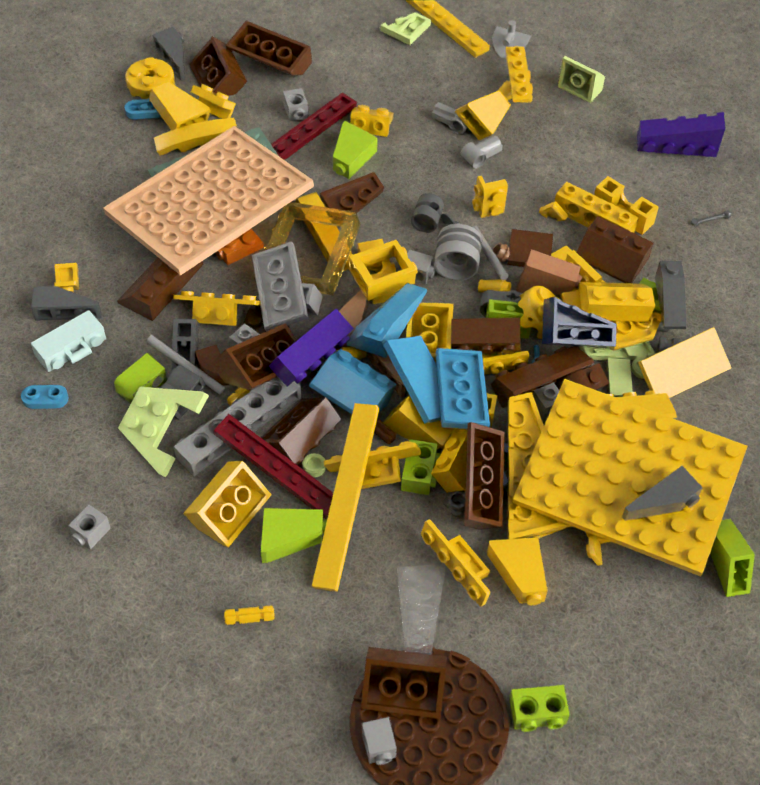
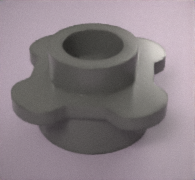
[443,491,465,517]

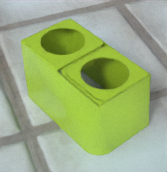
[114,353,166,404]

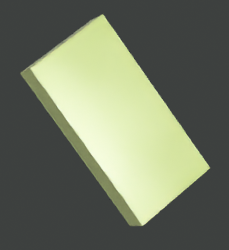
[607,358,633,397]

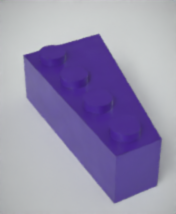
[269,309,354,387]

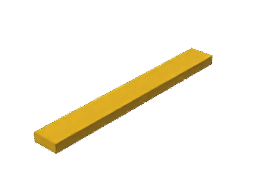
[312,403,379,592]

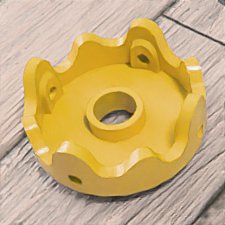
[125,57,175,99]
[518,286,562,339]

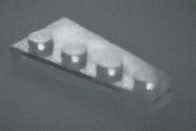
[397,564,446,655]

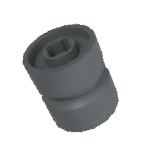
[411,193,444,233]

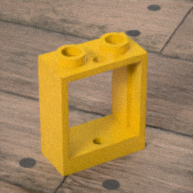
[349,240,417,301]

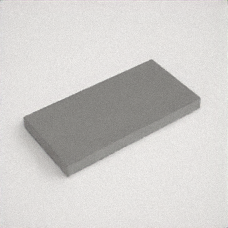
[252,241,308,331]

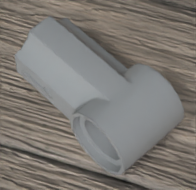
[432,102,468,134]
[460,135,502,169]

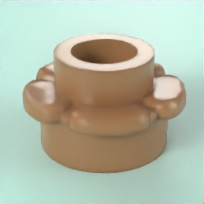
[492,243,510,262]

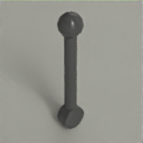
[691,210,731,226]

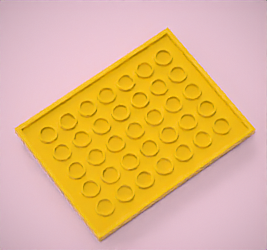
[512,379,748,577]

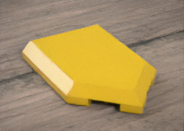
[609,312,662,351]

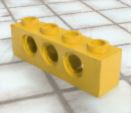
[555,182,639,234]

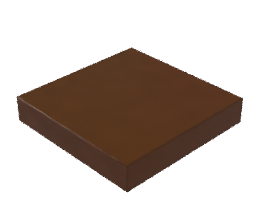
[507,229,553,267]

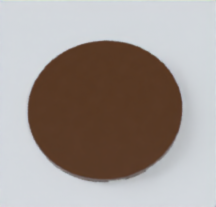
[350,647,510,785]

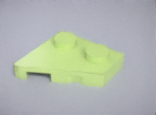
[381,12,431,45]

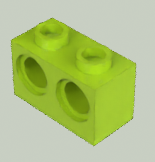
[401,439,441,495]
[509,685,570,732]

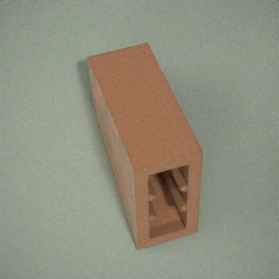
[516,249,582,295]

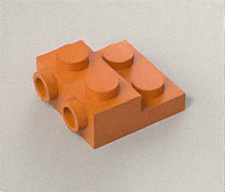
[215,229,264,265]

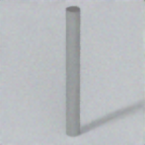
[473,226,508,280]
[146,335,225,395]

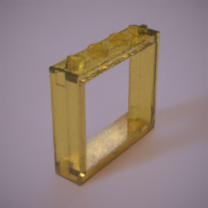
[264,202,361,296]

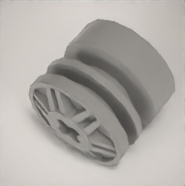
[434,224,482,280]

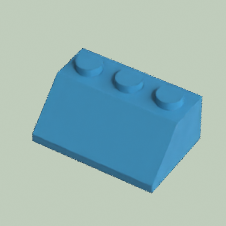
[309,349,397,414]

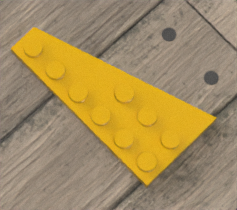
[508,392,571,539]

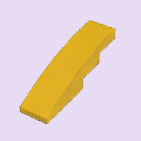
[154,118,237,156]

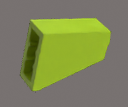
[333,121,378,179]
[261,508,327,563]
[710,519,755,597]

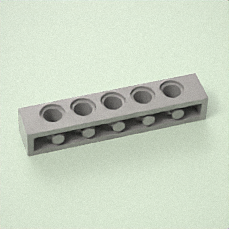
[174,377,301,476]

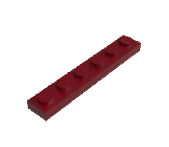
[271,92,357,160]
[213,414,333,519]

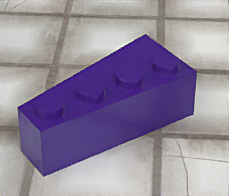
[637,112,726,157]

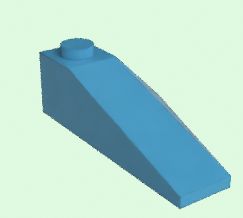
[346,283,427,358]

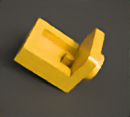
[54,263,79,293]

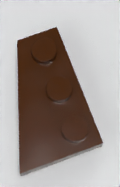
[320,172,384,227]

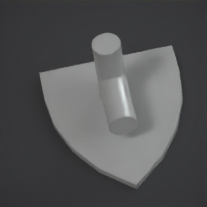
[492,20,532,58]

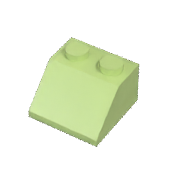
[558,56,605,103]

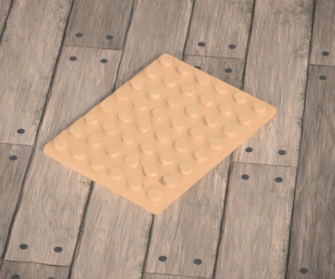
[103,126,314,275]

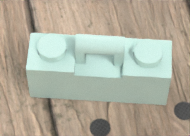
[31,310,106,372]

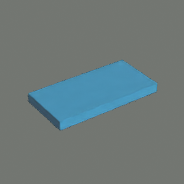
[383,336,441,424]
[435,348,490,429]

